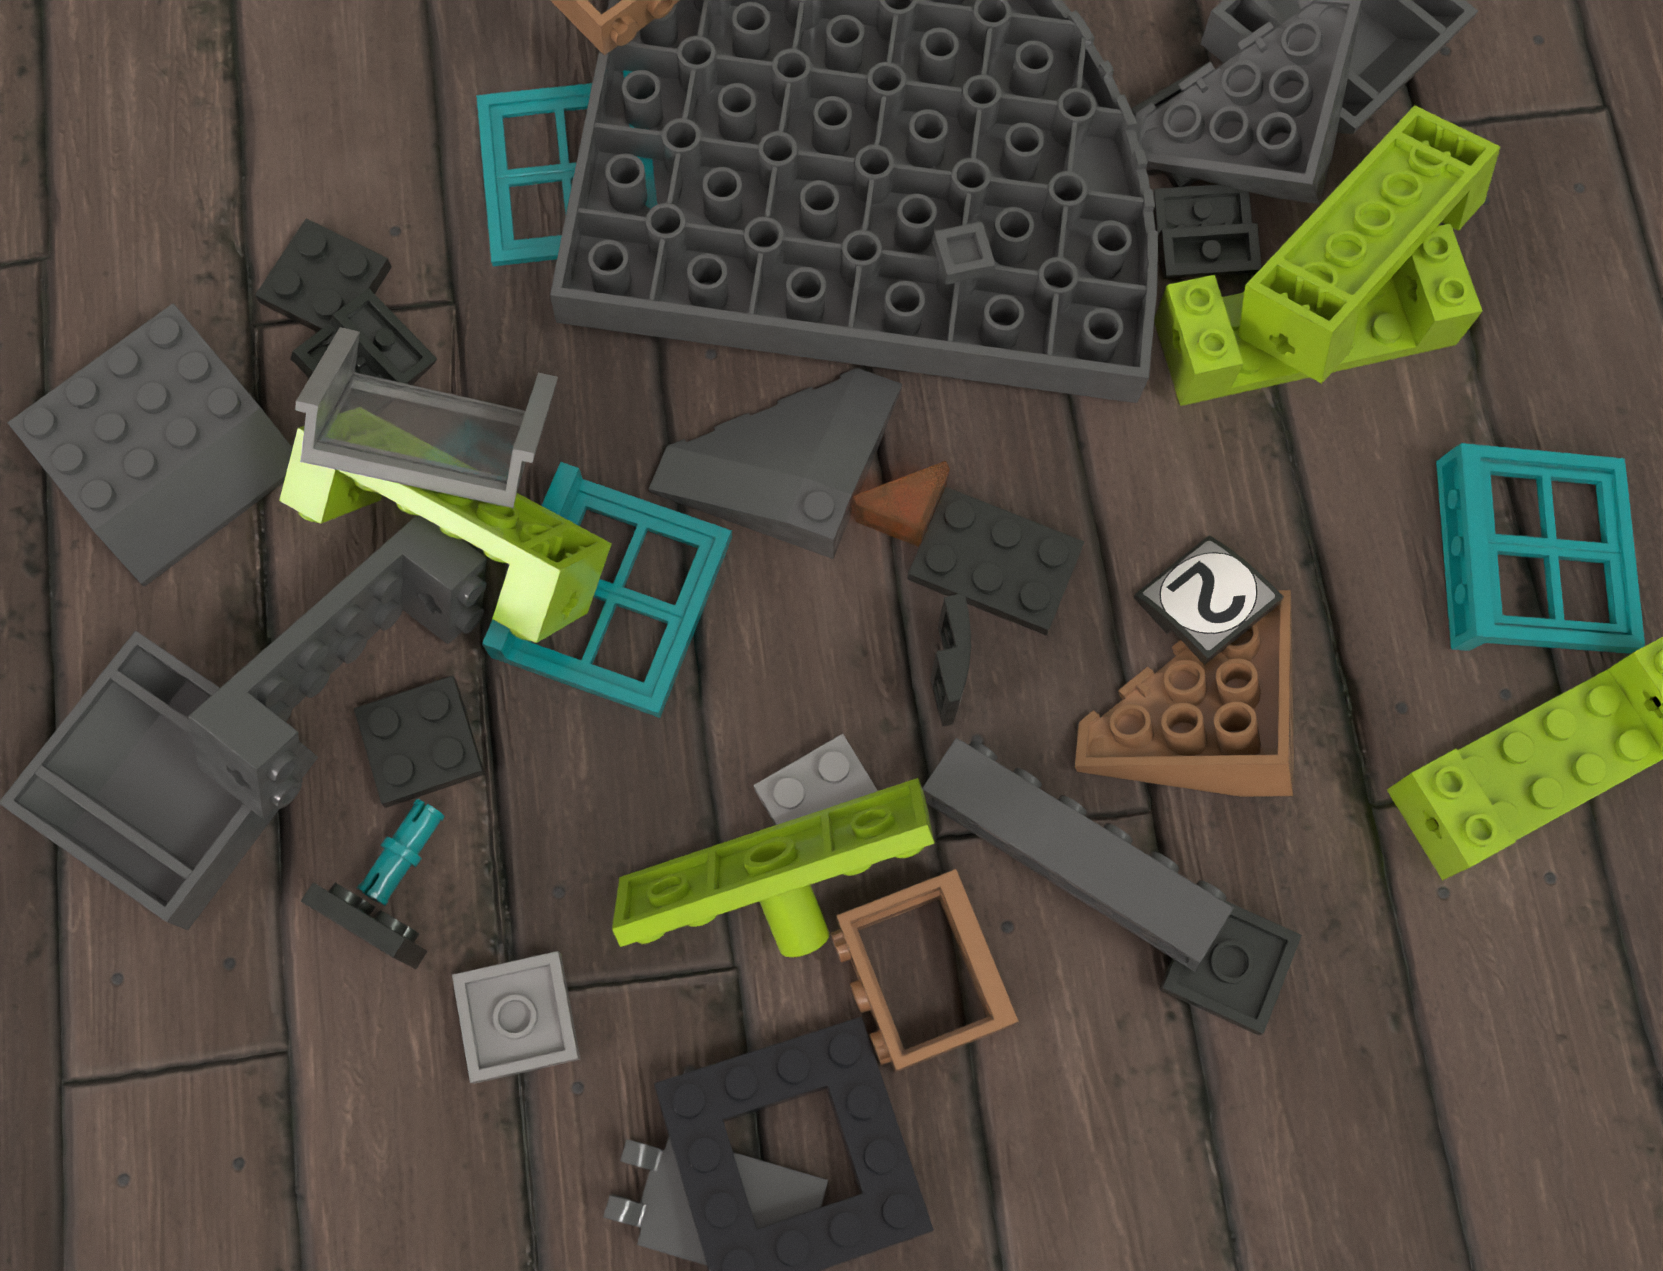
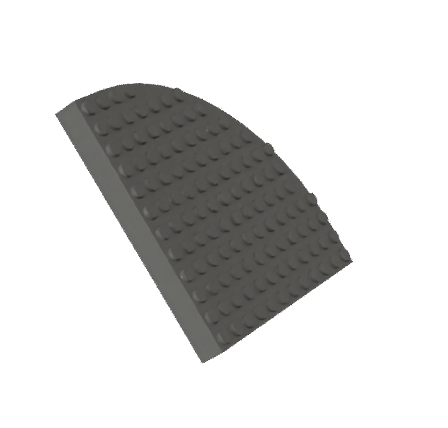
[550,0,1158,403]

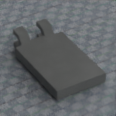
[603,1137,828,1266]

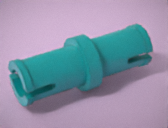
[356,799,445,906]

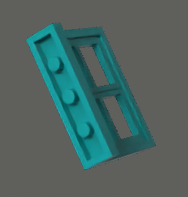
[476,70,658,267]
[1436,443,1645,654]
[482,462,732,718]

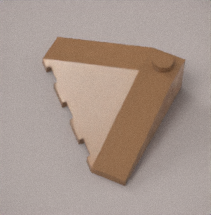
[1075,590,1294,797]

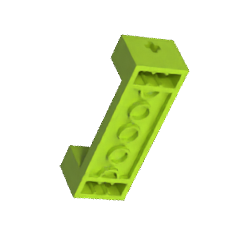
[1238,105,1501,384]
[1154,223,1482,406]
[279,408,612,643]
[1387,637,1663,881]

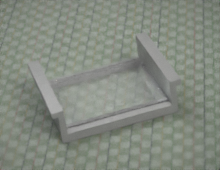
[295,327,558,508]

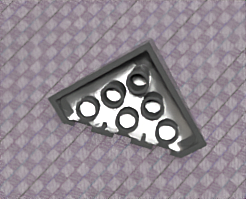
[1135,0,1363,204]
[649,368,902,559]

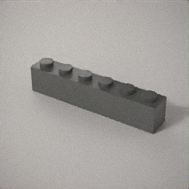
[922,737,1234,972]

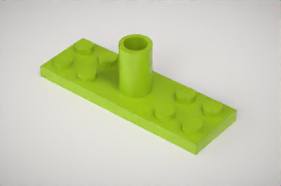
[612,778,935,957]

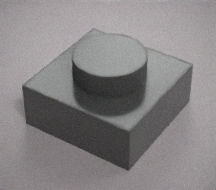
[932,221,996,285]

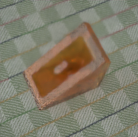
[852,461,950,547]

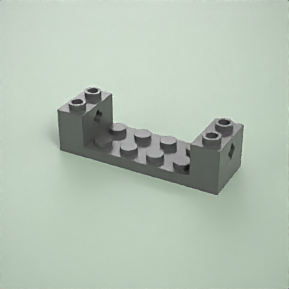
[188,515,487,819]

